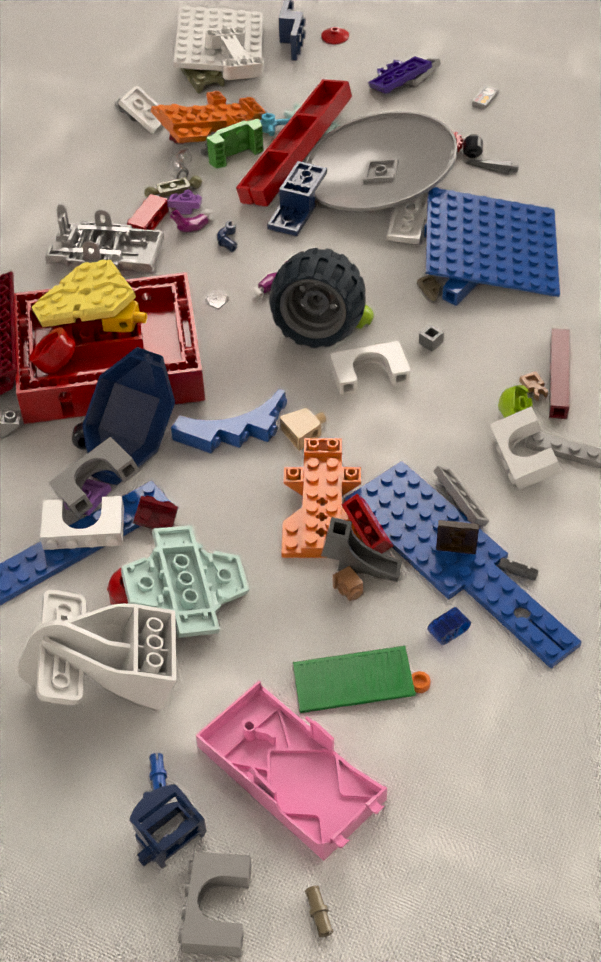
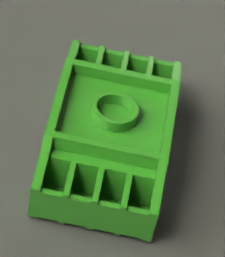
[207,119,264,169]

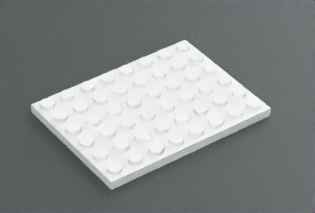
[173,6,263,71]

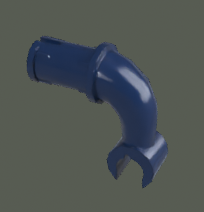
[216,221,238,252]

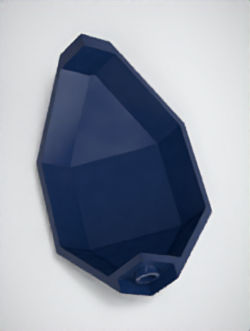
[82,347,175,485]

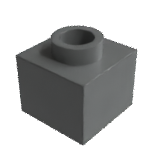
[419,324,444,351]

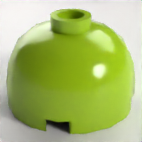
[498,385,533,418]

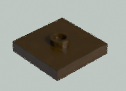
[436,520,479,554]

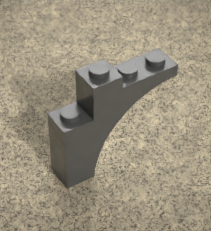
[321,517,402,581]

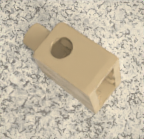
[280,408,327,451]

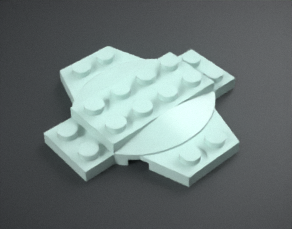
[121,525,249,638]

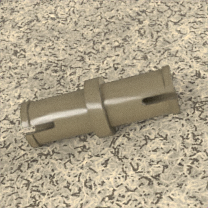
[305,885,334,938]

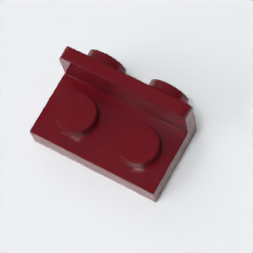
[133,496,179,529]

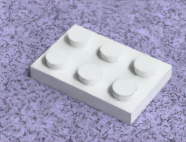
[118,85,162,134]

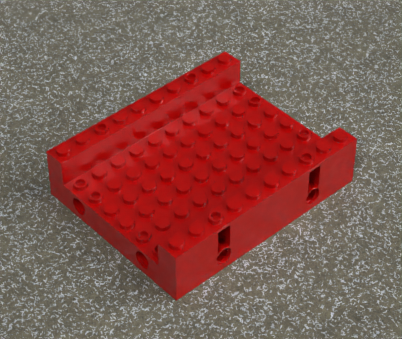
[14,272,206,424]

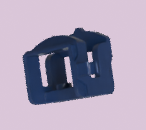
[129,784,207,869]

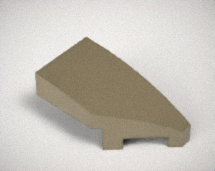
[417,275,441,302]

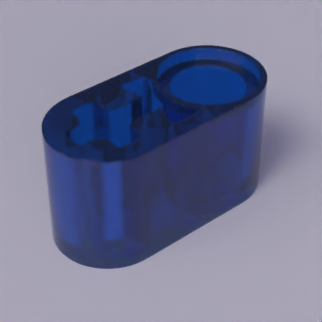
[427,607,471,645]

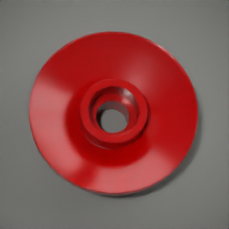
[321,27,349,44]

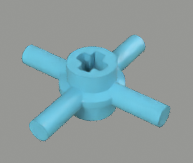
[260,110,291,136]

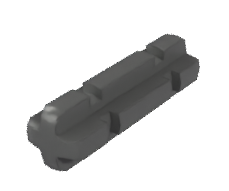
[499,558,538,581]

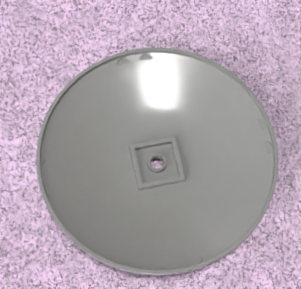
[303,111,458,211]

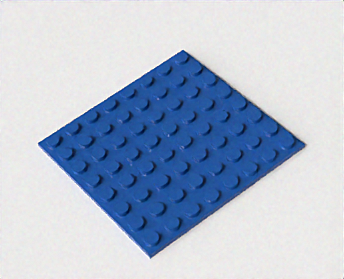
[425,187,560,297]

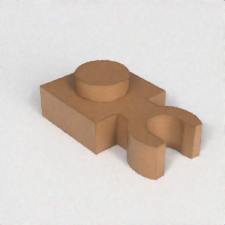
[519,371,548,401]

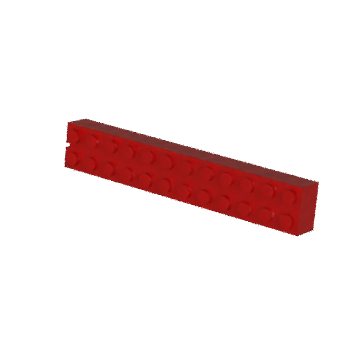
[236,79,352,207]

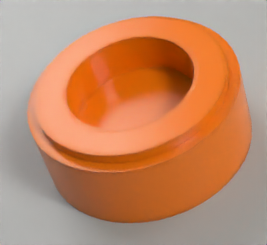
[412,671,431,693]

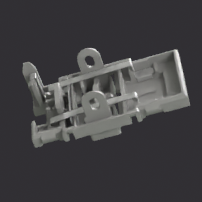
[45,204,164,273]

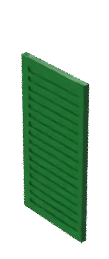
[293,645,416,713]

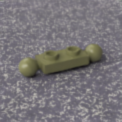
[144,176,202,198]

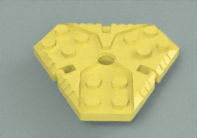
[32,260,136,327]

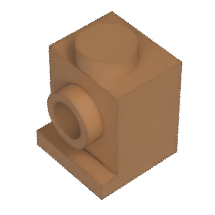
[333,566,363,601]

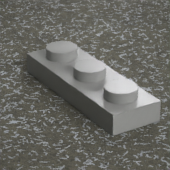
[405,58,441,86]

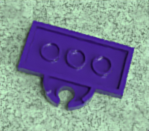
[368,56,432,94]

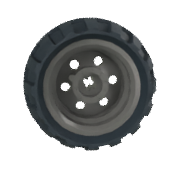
[269,248,366,348]

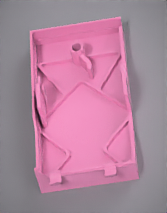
[196,680,387,861]

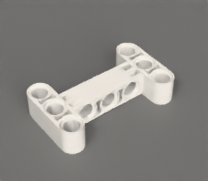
[205,27,265,80]

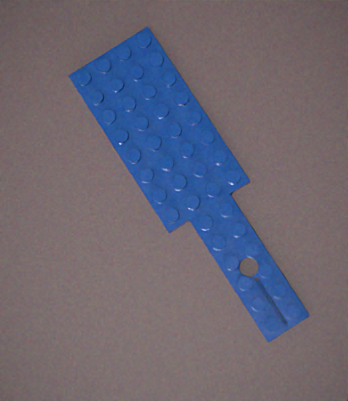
[344,461,582,669]

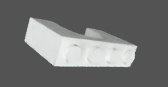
[330,341,410,396]
[489,406,562,490]
[40,496,124,550]

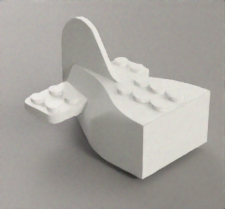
[18,590,176,710]

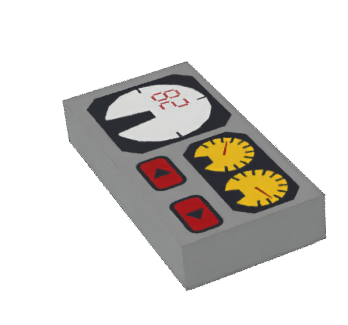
[472,85,499,109]

